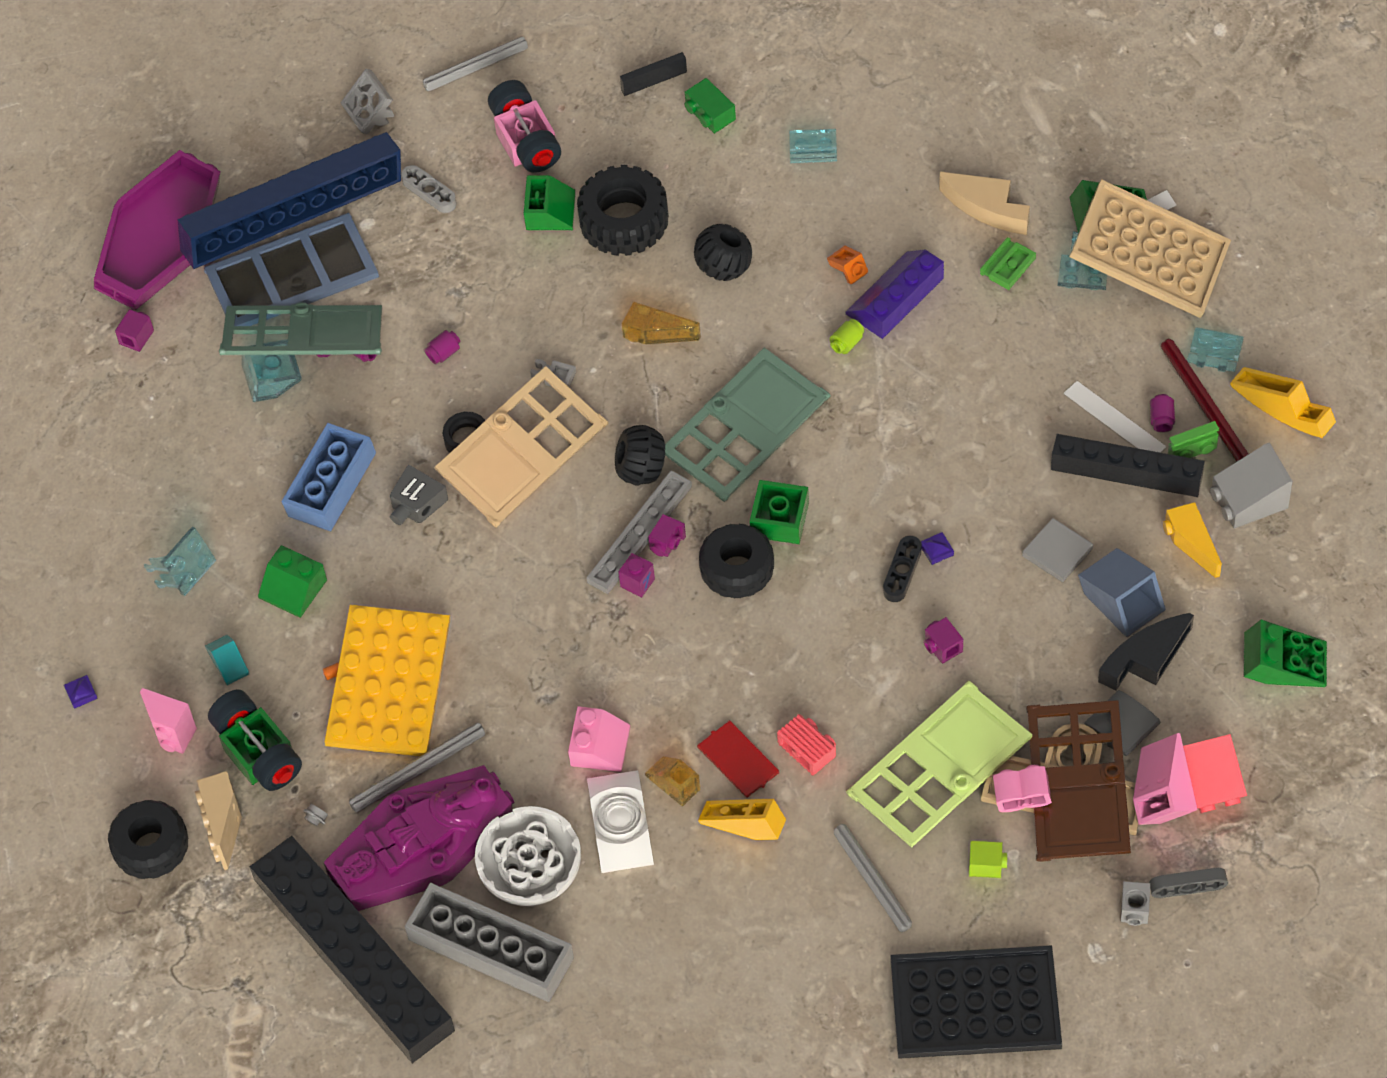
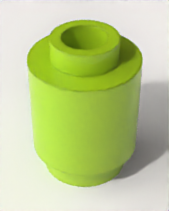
[830,319,864,354]

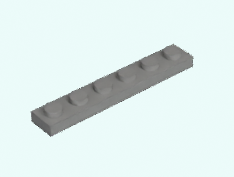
[587,471,692,594]

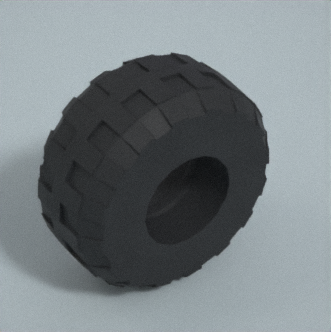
[699,524,774,599]
[108,800,189,879]

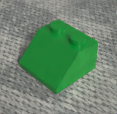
[258,545,327,618]

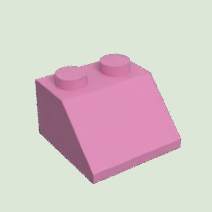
[140,688,197,754]
[568,706,630,772]

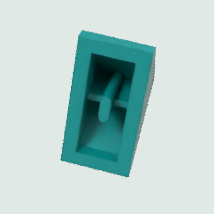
[205,635,249,685]

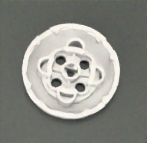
[475,806,581,906]

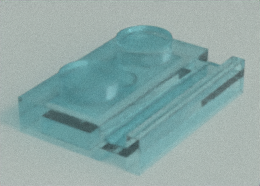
[789,129,837,163]

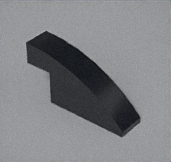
[1098,613,1194,691]

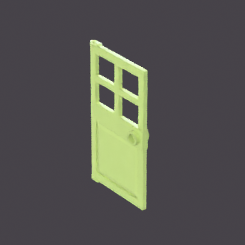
[846,681,1033,848]

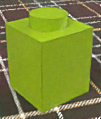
[969,841,1007,878]

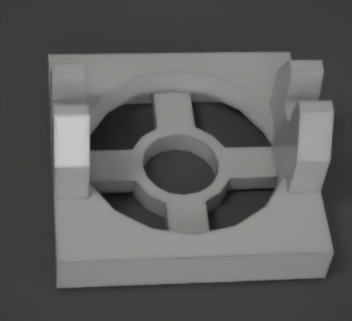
[341,69,395,134]

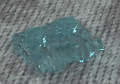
[1187,327,1244,372]

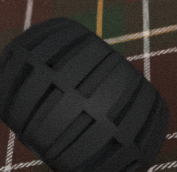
[694,224,752,281]
[615,425,665,486]

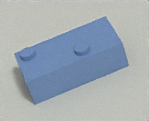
[281,423,376,532]

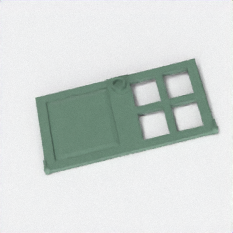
[219,302,382,355]
[665,347,831,502]

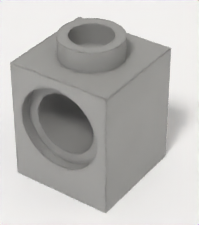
[1121,881,1150,926]

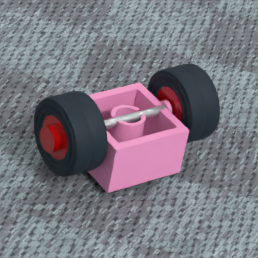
[488,80,561,173]

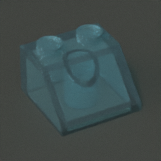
[241,339,302,402]

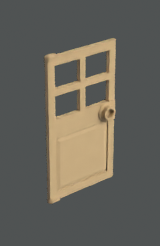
[435,366,608,528]

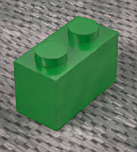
[684,78,736,134]

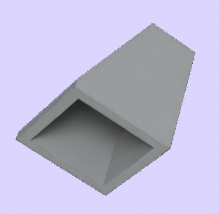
[1210,442,1293,529]

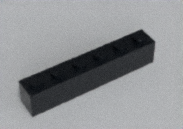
[1051,434,1205,497]

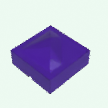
[921,532,954,565]
[64,675,98,709]

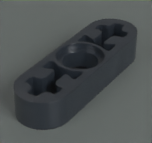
[883,536,922,602]

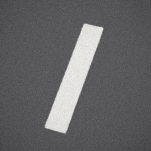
[1064,381,1166,453]

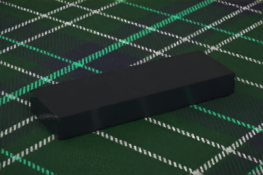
[620,52,687,96]

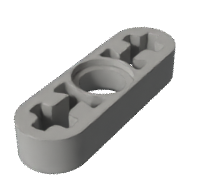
[401,165,457,213]

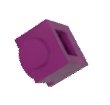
[648,514,686,557]

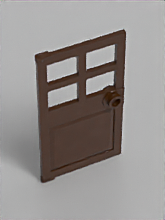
[1026,700,1131,862]

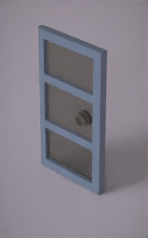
[204,213,379,326]

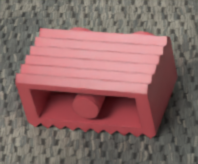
[777,714,836,776]

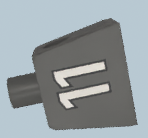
[390,465,449,526]

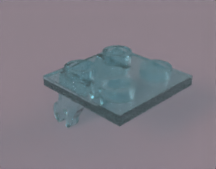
[1058,231,1108,290]
[144,527,216,596]

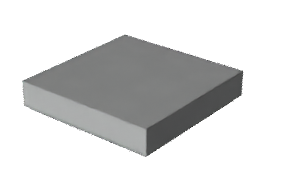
[1022,518,1093,582]

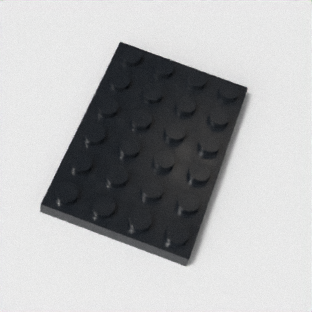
[890,945,1062,1059]

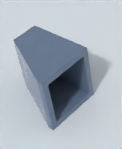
[1078,548,1166,637]

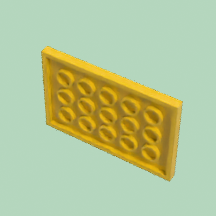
[324,605,450,756]

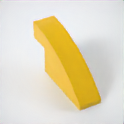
[1230,367,1336,438]

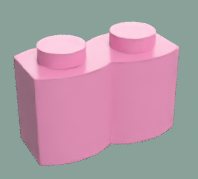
[993,765,1052,812]

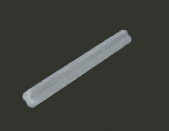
[423,37,528,91]
[834,824,912,932]

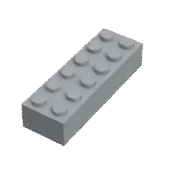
[405,883,574,1002]

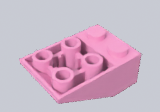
[1133,733,1197,825]

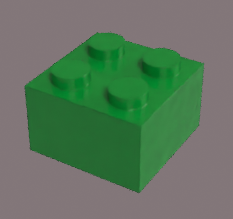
[749,480,809,545]

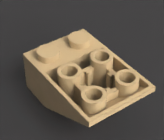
[195,771,242,870]

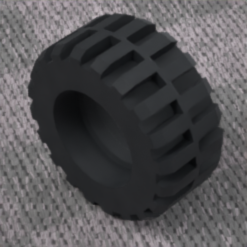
[577,165,669,256]

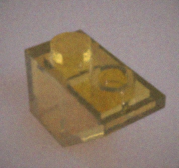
[645,756,700,807]

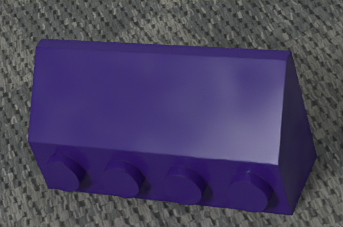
[846,249,944,339]

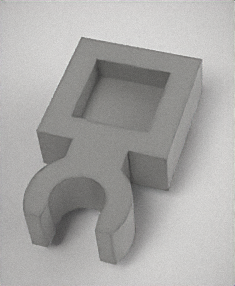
[530,359,576,387]

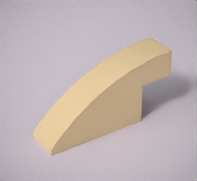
[939,172,1030,235]

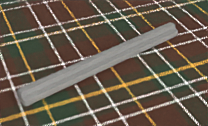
[349,723,485,812]

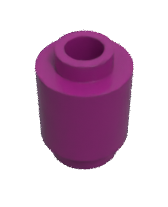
[424,330,461,365]
[1150,394,1175,432]

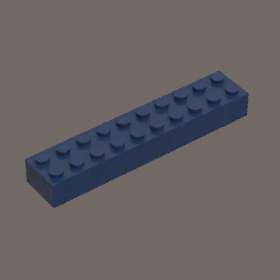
[177,132,401,269]

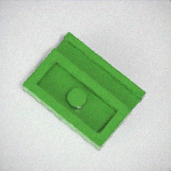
[980,237,1036,290]
[1168,421,1219,458]

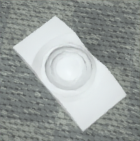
[587,770,654,873]

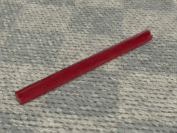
[1161,339,1249,462]

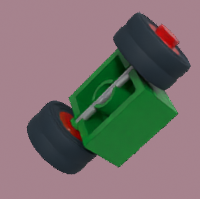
[208,689,302,791]

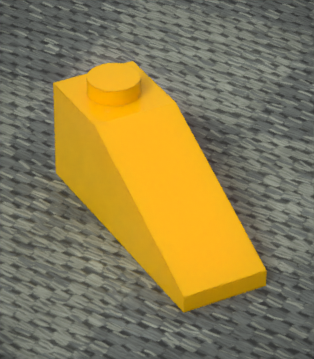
[1163,502,1222,578]
[698,799,786,840]

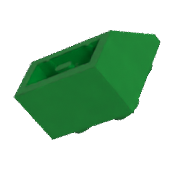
[524,175,576,230]

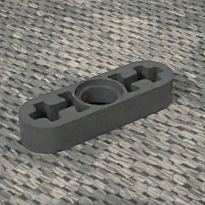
[1149,868,1228,898]

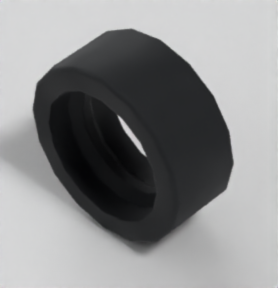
[442,411,485,453]

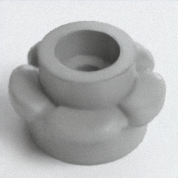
[303,804,328,826]

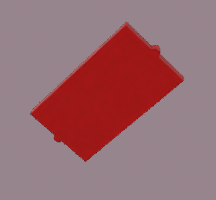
[697,720,779,798]

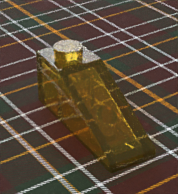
[622,302,701,345]

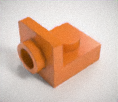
[827,246,868,284]

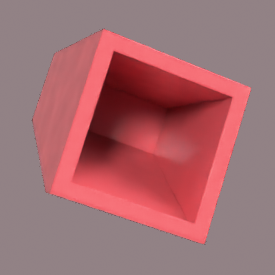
[1183,734,1247,813]

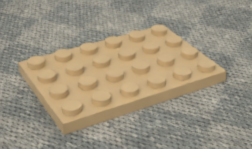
[1069,179,1231,318]

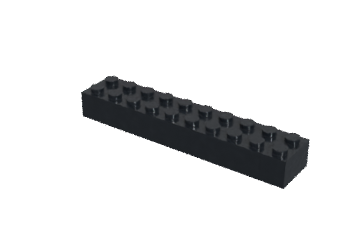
[249,836,455,1064]

